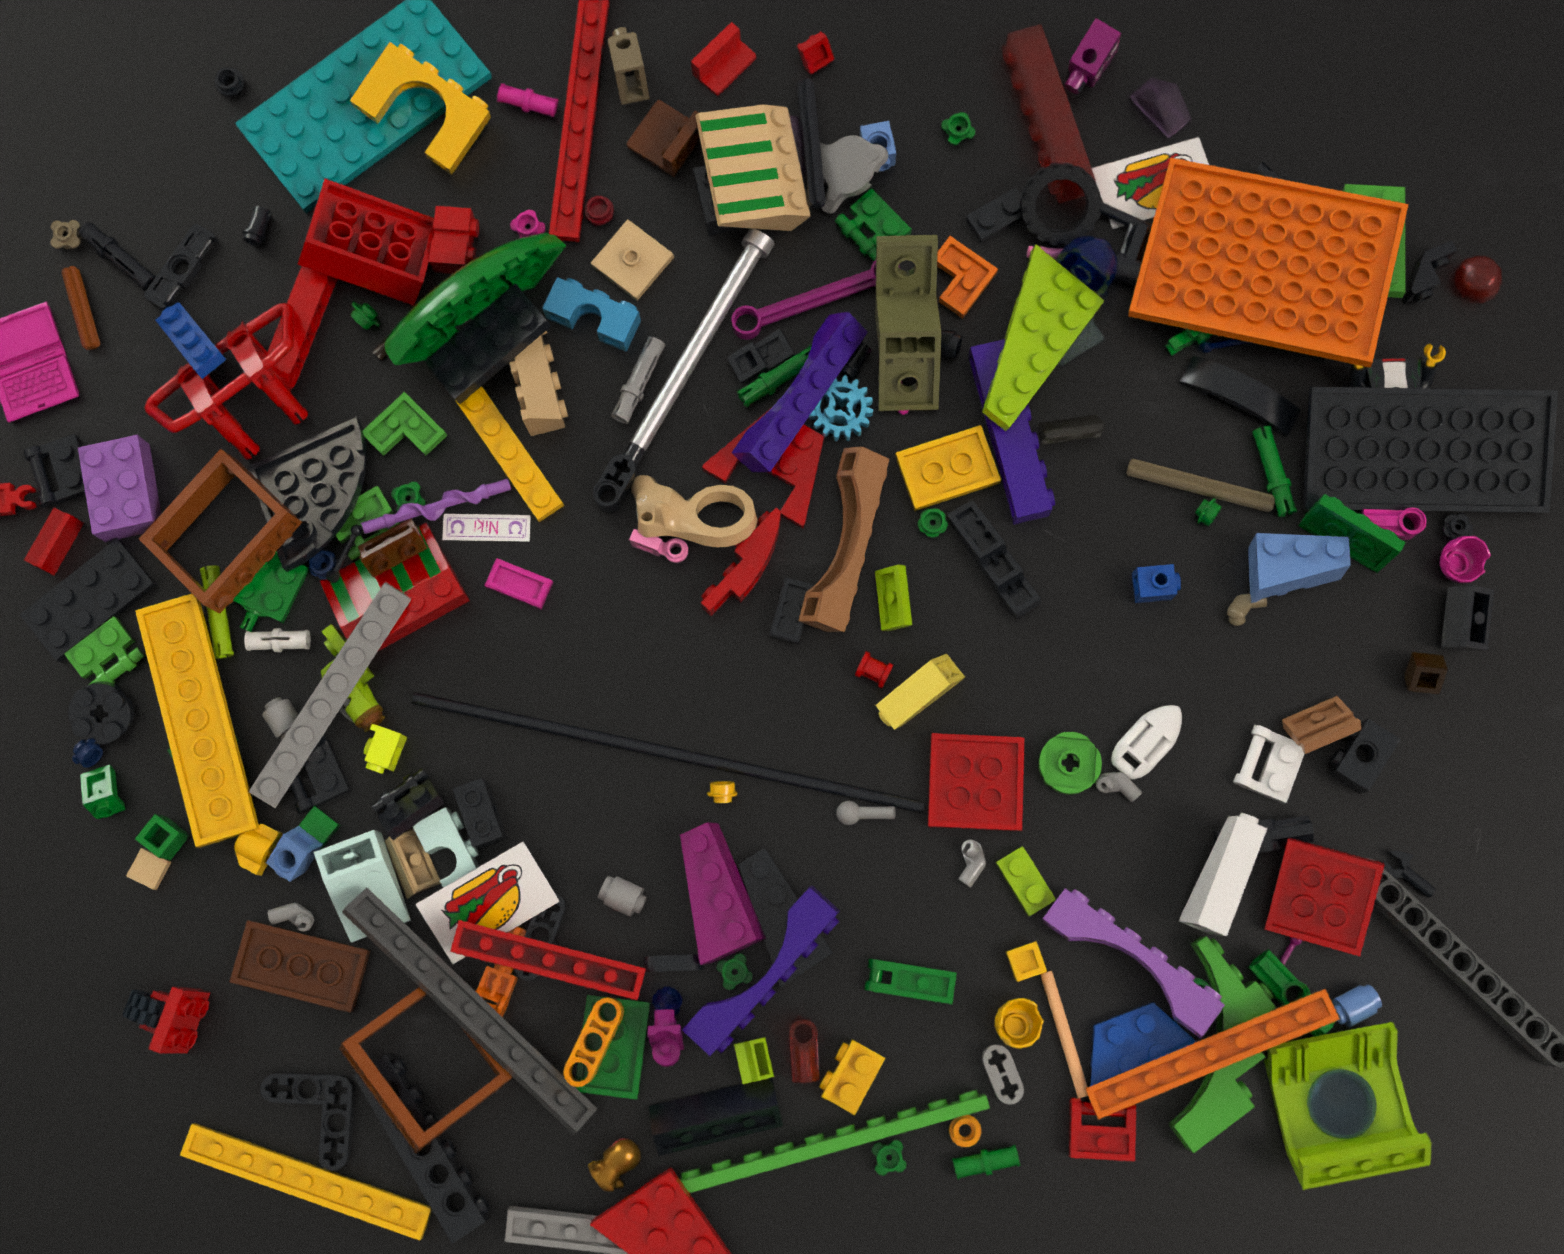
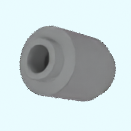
[262,697,299,740]
[598,875,647,917]

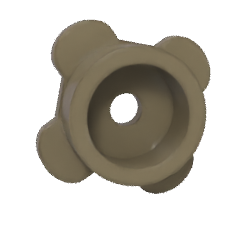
[50,220,81,249]

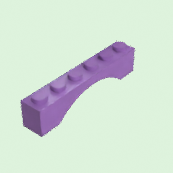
[1043,888,1225,1039]

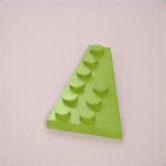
[982,245,1104,431]

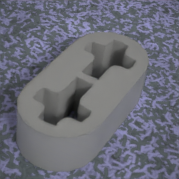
[982,1044,1024,1105]

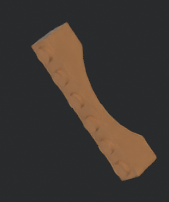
[799,446,889,632]

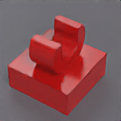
[797,32,835,74]

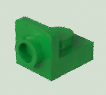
[80,765,125,819]

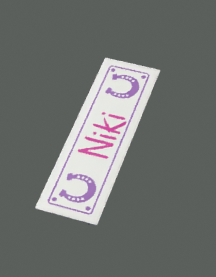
[442,514,531,542]

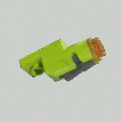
[321,624,385,732]

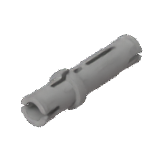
[611,336,665,424]

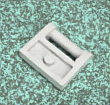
[1233,725,1305,804]

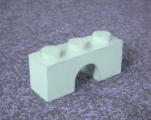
[413,807,479,888]

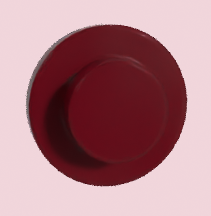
[584,196,614,225]

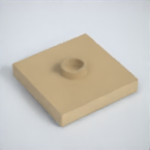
[591,219,674,301]

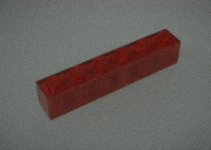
[1002,24,1096,203]

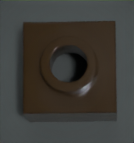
[1404,652,1448,694]

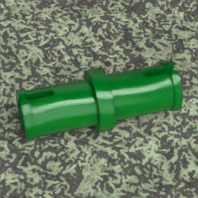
[953,1145,1020,1180]

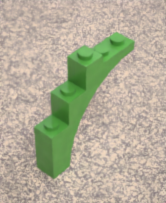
[1168,936,1276,1153]

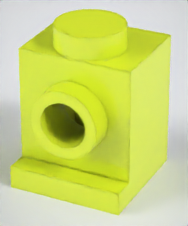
[364,724,407,774]

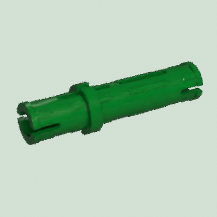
[737,344,812,408]
[1252,426,1298,517]

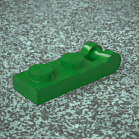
[864,959,957,1004]

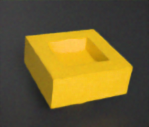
[1006,941,1047,982]

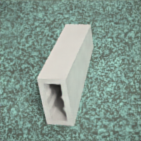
[1179,813,1267,936]

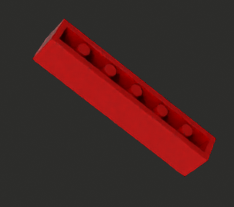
[450,920,646,1000]

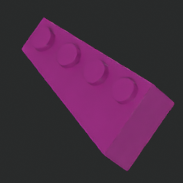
[680,822,766,965]

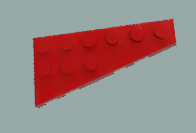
[590,1167,731,1254]

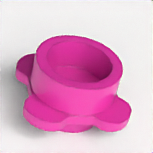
[510,210,546,238]

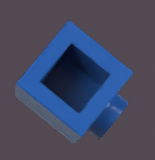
[1132,564,1181,603]

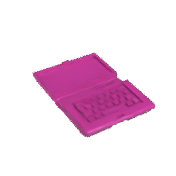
[0,301,79,423]

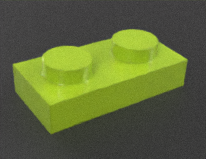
[875,565,912,631]
[996,846,1056,916]

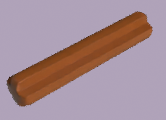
[61,266,100,350]

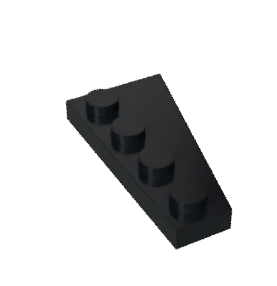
[738,848,833,988]

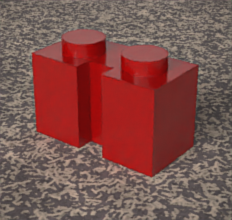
[429,206,479,274]

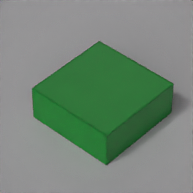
[299,806,341,850]

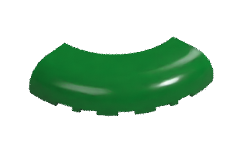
[384,233,566,366]

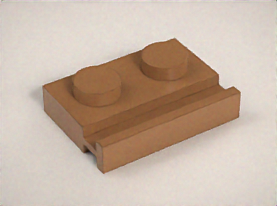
[1282,696,1362,754]

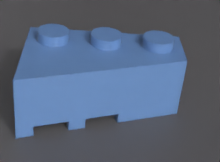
[1248,533,1351,603]

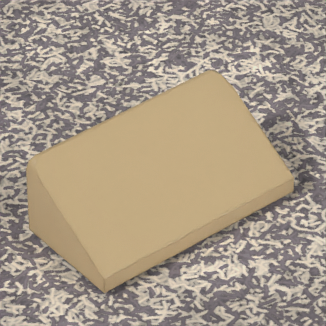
[385,828,441,899]

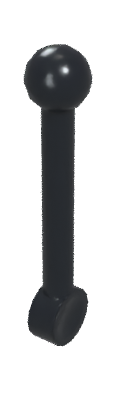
[326,524,363,583]

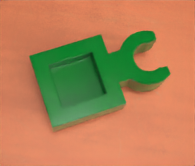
[1165,329,1213,356]

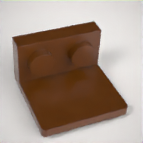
[626,100,700,177]

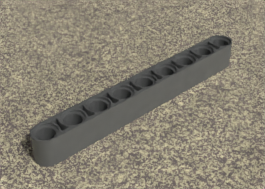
[1367,858,1564,1068]

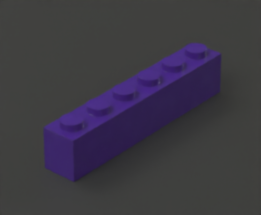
[968,339,1055,525]

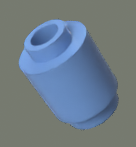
[1332,984,1382,1028]

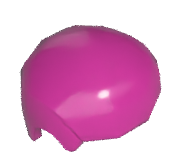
[1439,536,1491,583]

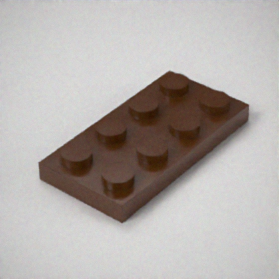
[229,920,371,1013]

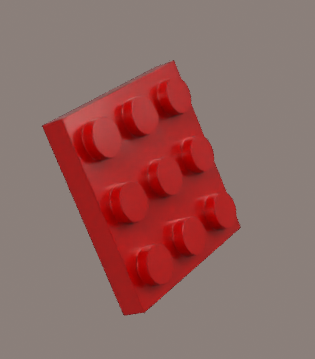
[928,733,1025,831]
[1265,838,1384,956]

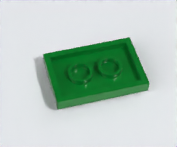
[1298,494,1406,573]
[575,995,651,1099]

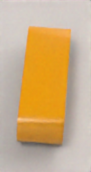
[564,997,624,1087]

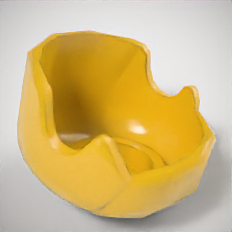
[995,998,1044,1049]

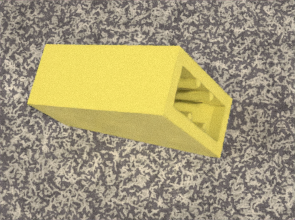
[875,653,965,730]

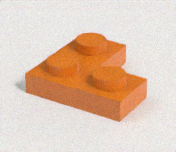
[937,236,998,319]

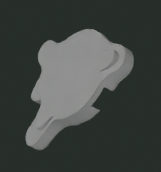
[820,135,888,214]

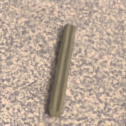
[1127,459,1275,512]

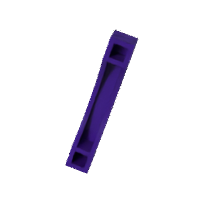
[732,312,868,472]
[682,886,840,1056]

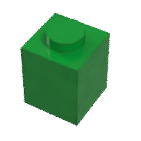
[135,814,191,860]

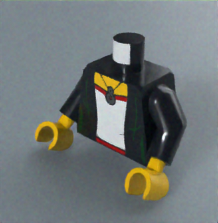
[1350,344,1446,388]

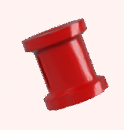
[855,651,894,688]

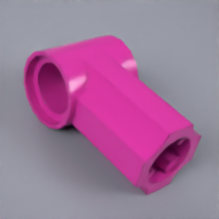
[1361,507,1427,541]

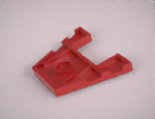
[702,408,824,528]

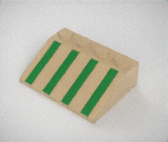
[696,105,810,231]

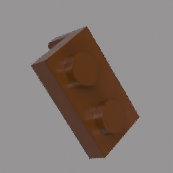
[358,518,427,578]

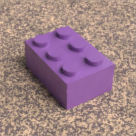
[78,435,162,542]

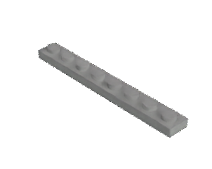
[249,582,412,808]

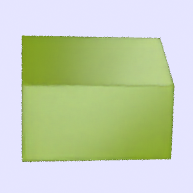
[734,1037,774,1084]

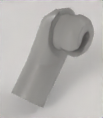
[1096,772,1142,803]
[958,839,986,888]

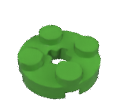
[1038,732,1102,795]

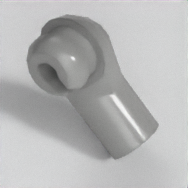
[268,902,314,932]

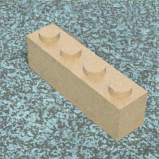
[509,330,568,436]

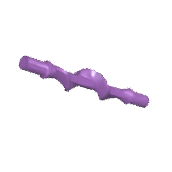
[361,479,511,534]

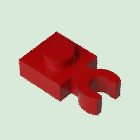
[0,483,36,516]

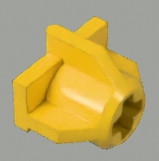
[234,824,284,876]

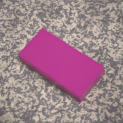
[484,558,553,610]

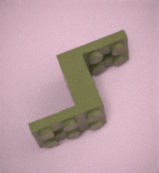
[875,235,941,411]

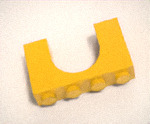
[350,42,491,175]

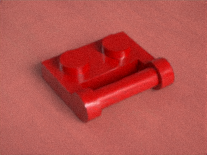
[1069,1098,1136,1161]

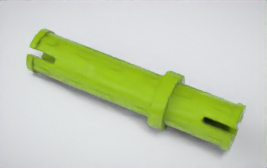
[200,565,234,659]

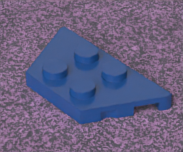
[1089,1002,1196,1087]

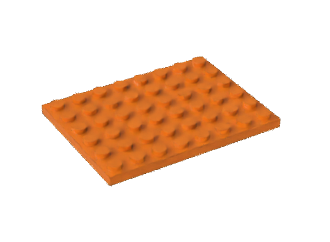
[1128,158,1409,368]

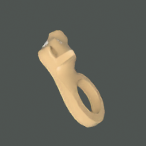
[631,475,758,547]

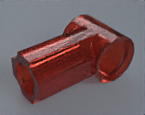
[788,1017,820,1083]

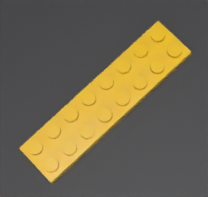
[135,593,259,848]

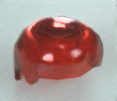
[1455,255,1502,303]

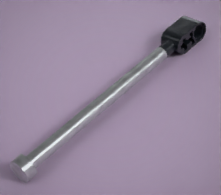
[593,229,775,513]

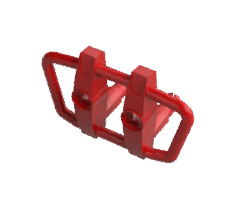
[145,303,308,460]

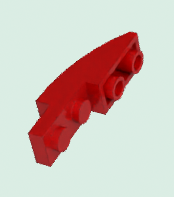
[701,507,781,616]

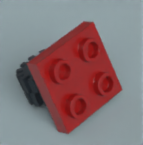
[122,986,210,1053]

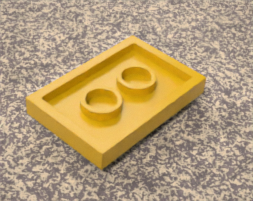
[895,425,1001,511]

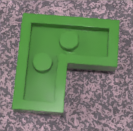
[363,392,447,456]

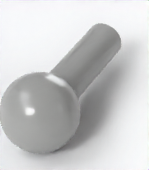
[836,801,895,825]

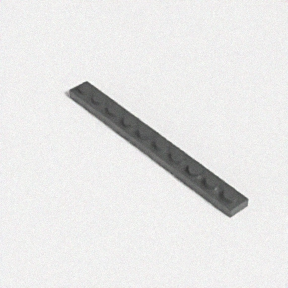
[342,888,597,1135]

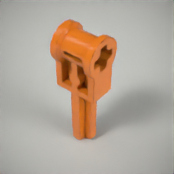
[476,927,527,1018]

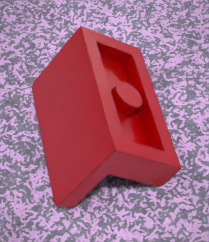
[691,22,756,96]
[24,508,84,576]

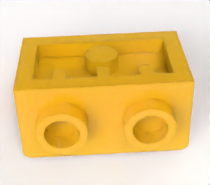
[819,1039,885,1115]

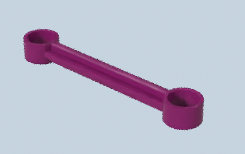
[731,260,900,340]

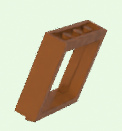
[139,449,302,614]
[340,987,512,1153]

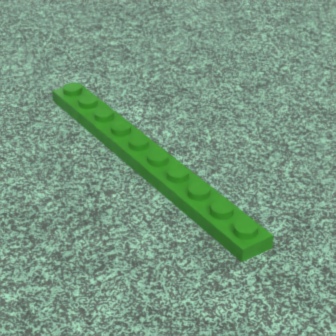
[680,1090,990,1193]

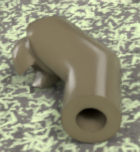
[1227,594,1267,626]

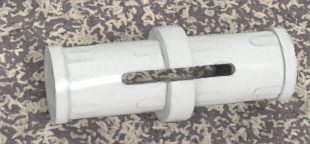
[244,628,311,652]

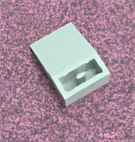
[314,830,411,943]

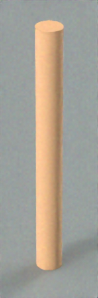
[1040,970,1088,1098]

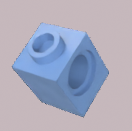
[859,121,896,171]
[266,826,323,882]

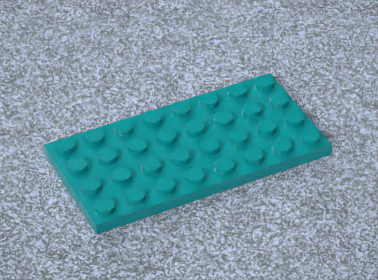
[235,0,492,213]

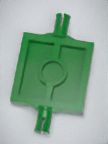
[233,551,309,632]

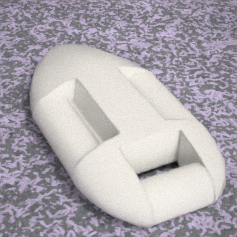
[1111,705,1182,780]

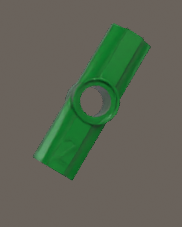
[1248,949,1336,1037]

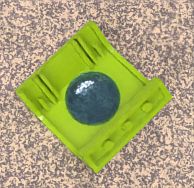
[1264,1022,1432,1190]

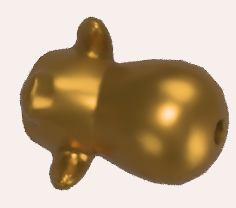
[588,1138,641,1192]

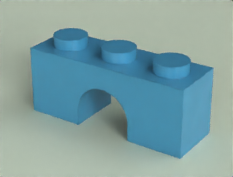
[542,277,641,352]

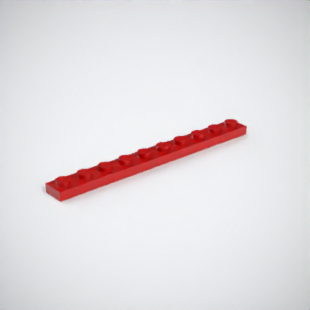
[549,0,610,242]

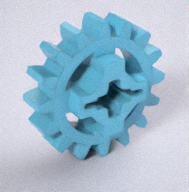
[809,375,873,441]

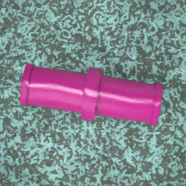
[497,83,559,118]

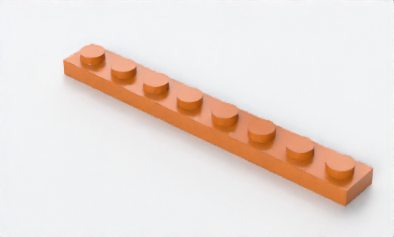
[1085,989,1340,1119]

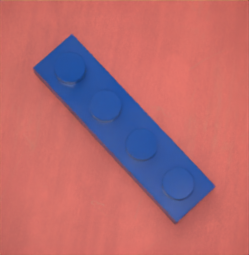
[155,302,226,379]

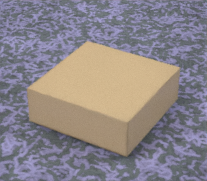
[126,848,171,890]

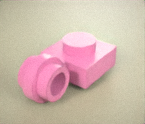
[629,529,688,563]

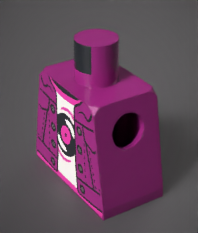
[1064,18,1121,95]

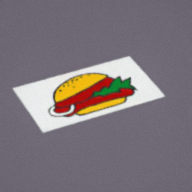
[1091,137,1209,229]
[415,842,560,964]

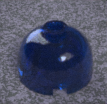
[1056,236,1118,295]

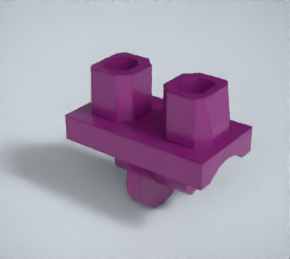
[648,1009,684,1067]

